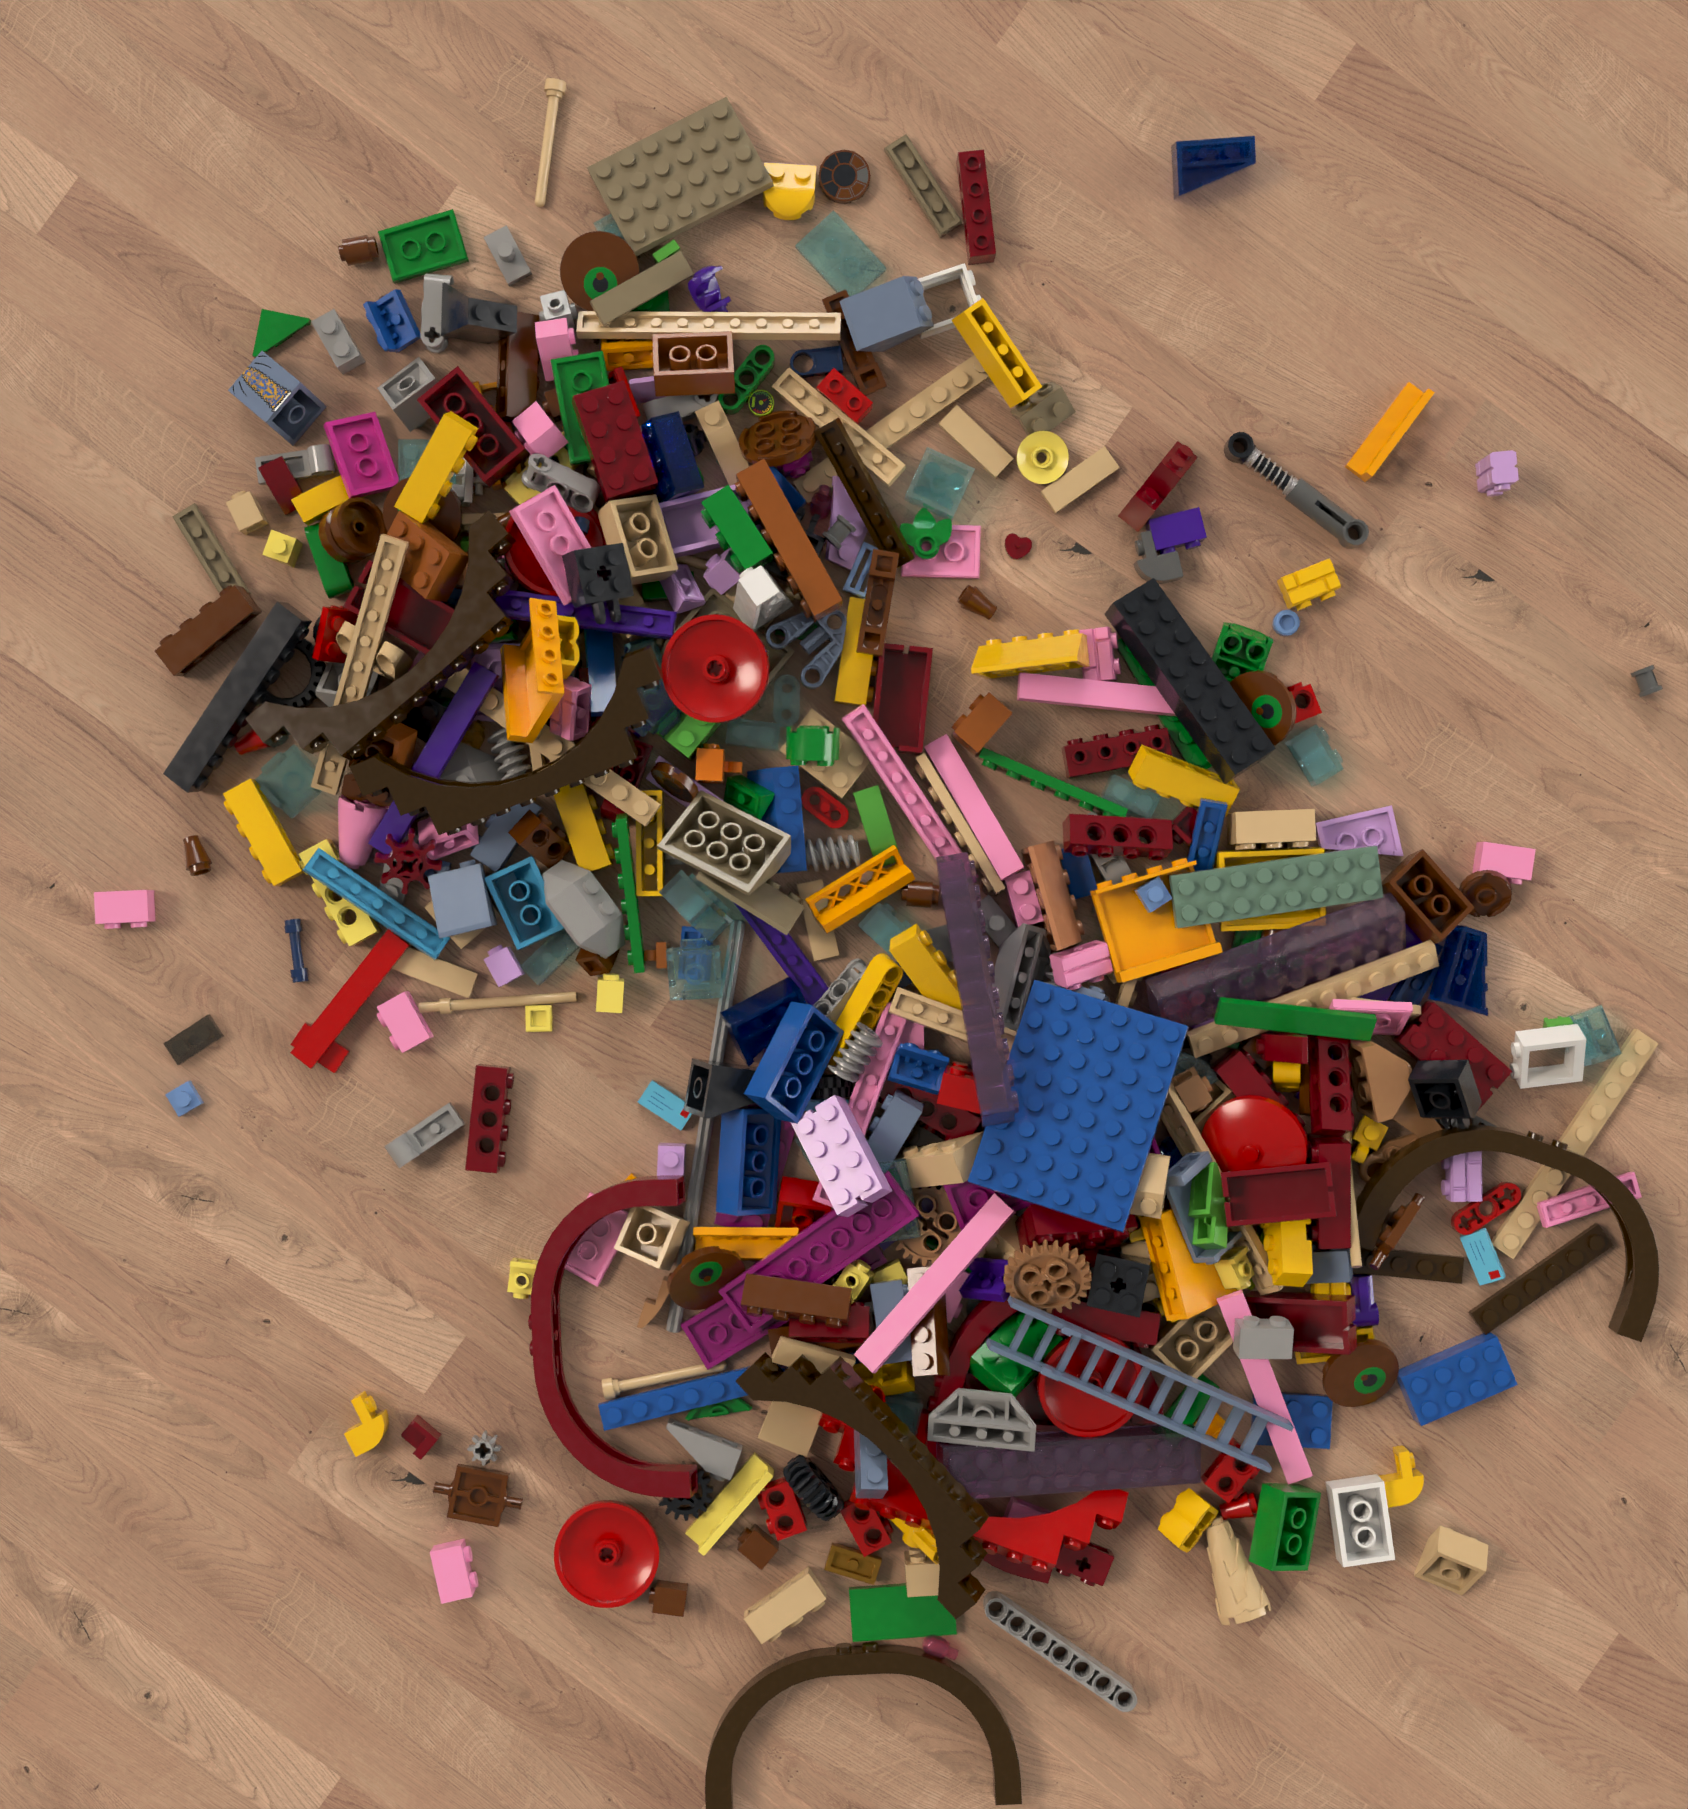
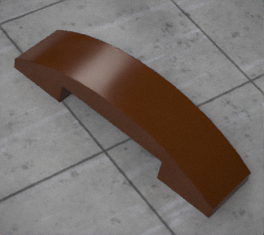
[822,289,887,396]
[856,549,899,657]

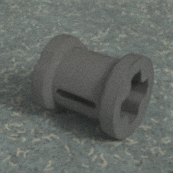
[822,514,856,550]
[1630,665,1663,697]

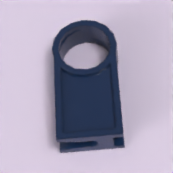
[790,346,843,378]

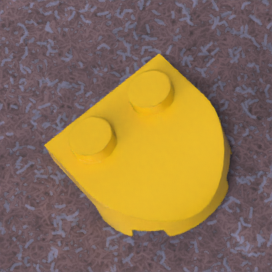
[763,163,816,220]

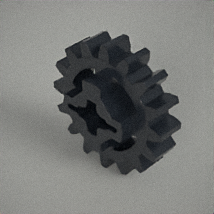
[659,1461,714,1521]

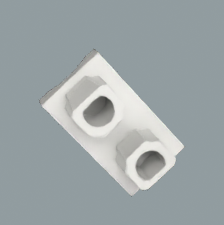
[452,458,487,507]

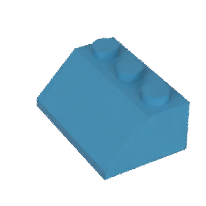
[484,856,564,950]

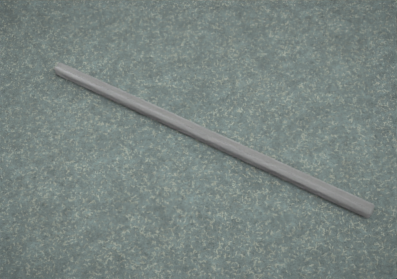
[666,920,745,1333]

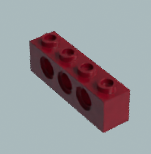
[956,149,996,265]
[1063,814,1173,861]
[1307,1034,1354,1136]
[465,1064,514,1174]
[878,1066,981,1141]

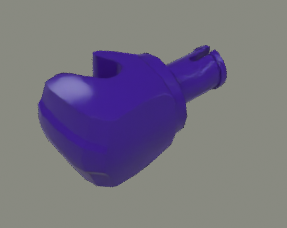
[688,266,731,312]

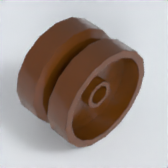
[319,497,388,564]

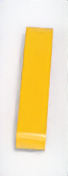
[827,953,903,1067]

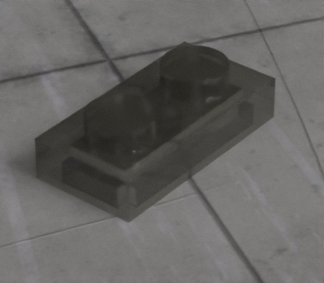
[163,1015,224,1065]

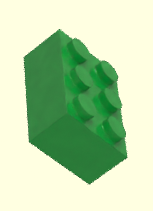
[700,484,773,574]
[968,1311,1063,1398]
[1249,1483,1321,1571]

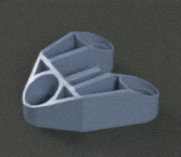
[765,610,847,689]

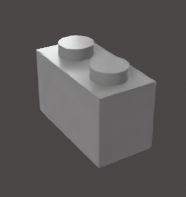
[311,309,366,375]
[1233,1316,1294,1359]

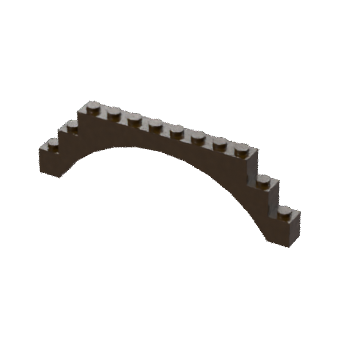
[246,510,516,761]
[350,644,663,836]
[736,1352,989,1619]

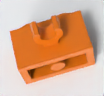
[695,744,743,784]

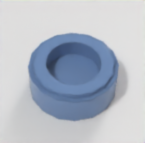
[1272,610,1300,636]

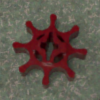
[374,828,442,895]

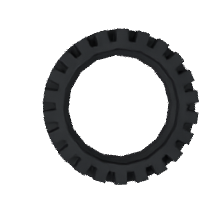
[262,638,326,708]

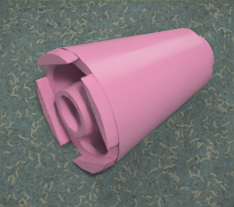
[338,794,390,869]

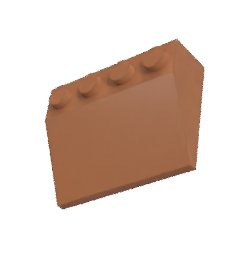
[1021,840,1085,951]

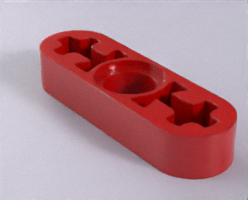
[1451,1182,1521,1235]

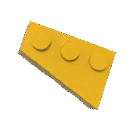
[1260,1219,1313,1287]

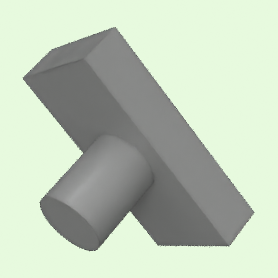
[483,225,532,286]
[969,895,1017,948]

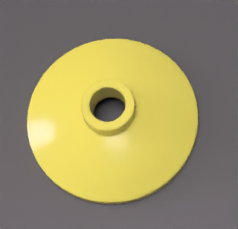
[1016,431,1069,484]

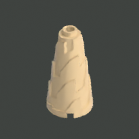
[1205,1516,1271,1625]

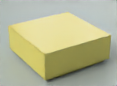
[525,1005,553,1032]

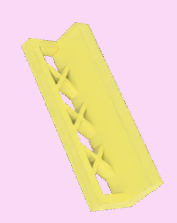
[685,1452,774,1556]

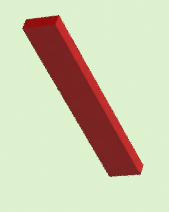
[290,929,410,1069]

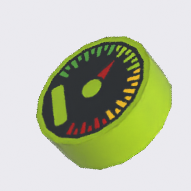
[748,390,774,417]

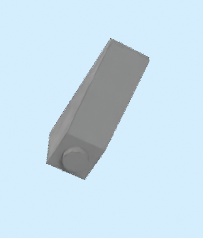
[666,1418,743,1481]

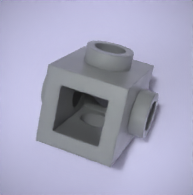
[539,290,578,331]

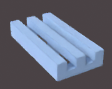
[843,542,878,599]

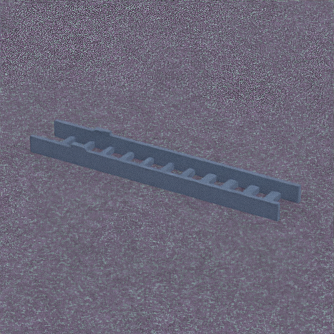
[986,1296,1294,1473]

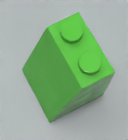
[651,705,722,762]

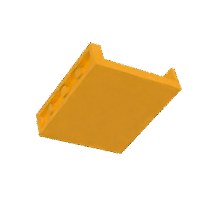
[500,598,564,743]
[1090,858,1223,983]
[1139,1207,1243,1321]

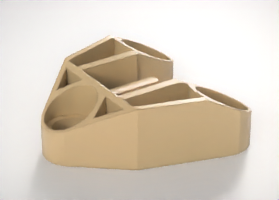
[336,621,413,681]

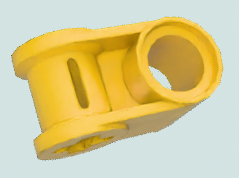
[1273,1061,1301,1092]

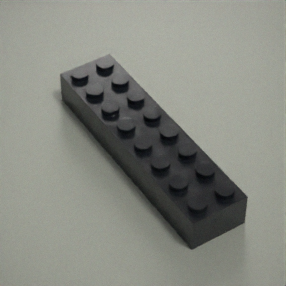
[1104,578,1276,784]

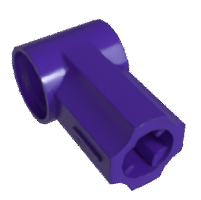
[1349,1274,1379,1327]

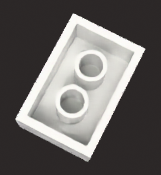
[1325,1474,1395,1567]

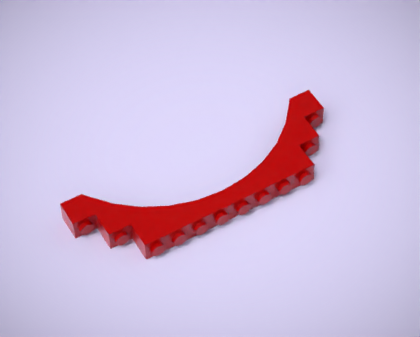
[818,1412,1129,1572]

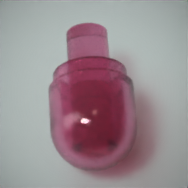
[810,485,832,520]
[922,1635,959,1660]

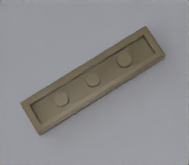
[884,134,962,238]
[590,251,694,326]
[172,503,251,595]

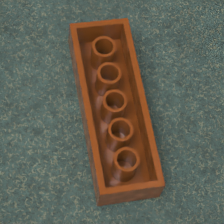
[734,459,843,622]

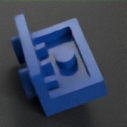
[363,289,421,352]
[888,1043,950,1095]

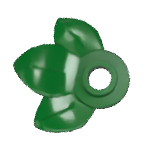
[900,507,952,560]

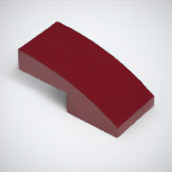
[258,456,304,515]

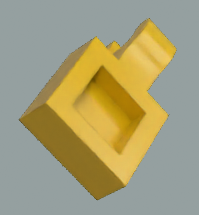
[1351,1115,1389,1164]

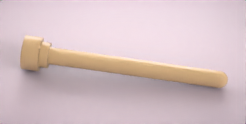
[535,78,566,207]
[602,1360,727,1400]

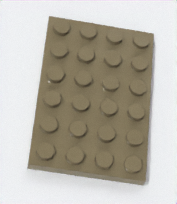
[587,97,774,256]

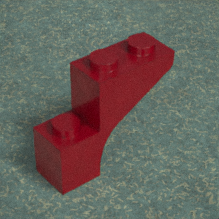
[1118,441,1198,532]

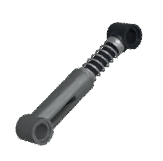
[1224,432,1369,549]

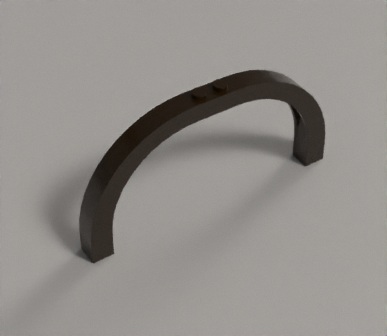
[1356,1125,1659,1342]
[705,1642,1022,1809]

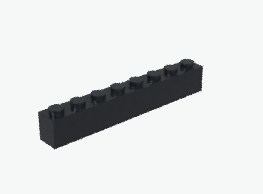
[163,602,312,793]

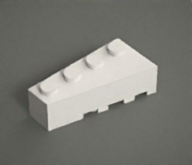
[733,565,794,632]

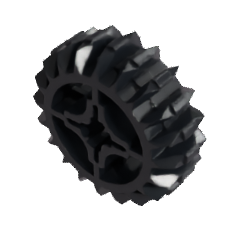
[783,1455,844,1521]

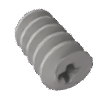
[487,728,532,780]
[805,835,860,872]
[828,1022,883,1082]

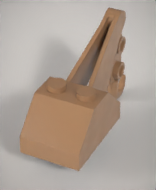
[1348,1039,1443,1183]

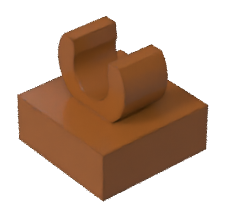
[644,942,671,969]

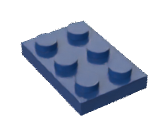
[1251,1392,1333,1449]

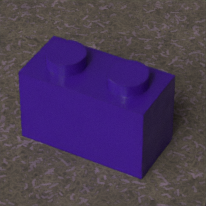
[1145,507,1207,555]

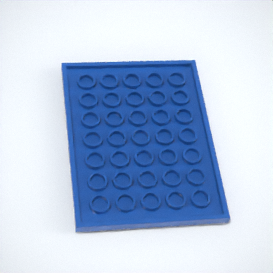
[968,980,1188,1233]

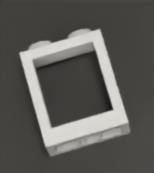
[918,263,982,339]
[1509,1024,1586,1089]

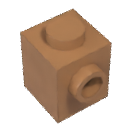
[1172,1066,1213,1113]

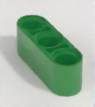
[718,345,775,415]
[304,522,354,599]

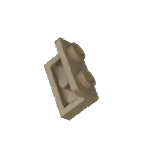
[1010,381,1076,436]

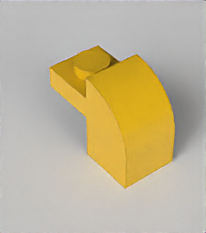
[344,1391,389,1457]
[1379,1445,1424,1508]

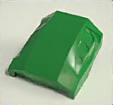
[1211,622,1273,682]

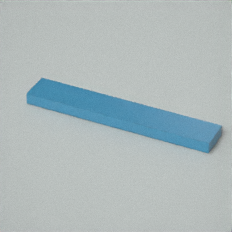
[302,848,450,960]

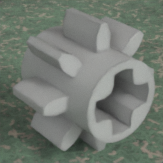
[467,1430,502,1466]

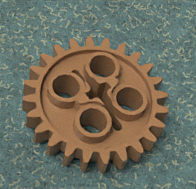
[890,1186,961,1267]
[1004,1240,1092,1314]

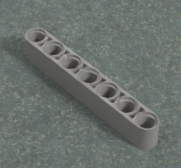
[983,1591,1137,1712]

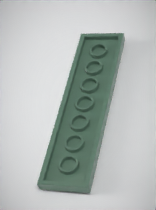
[1169,845,1383,928]

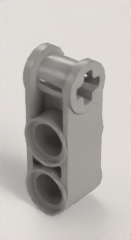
[420,274,454,353]
[642,394,719,431]
[521,454,601,513]
[813,958,867,1024]

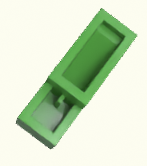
[853,785,899,867]
[1188,1162,1228,1250]

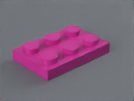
[324,412,400,499]

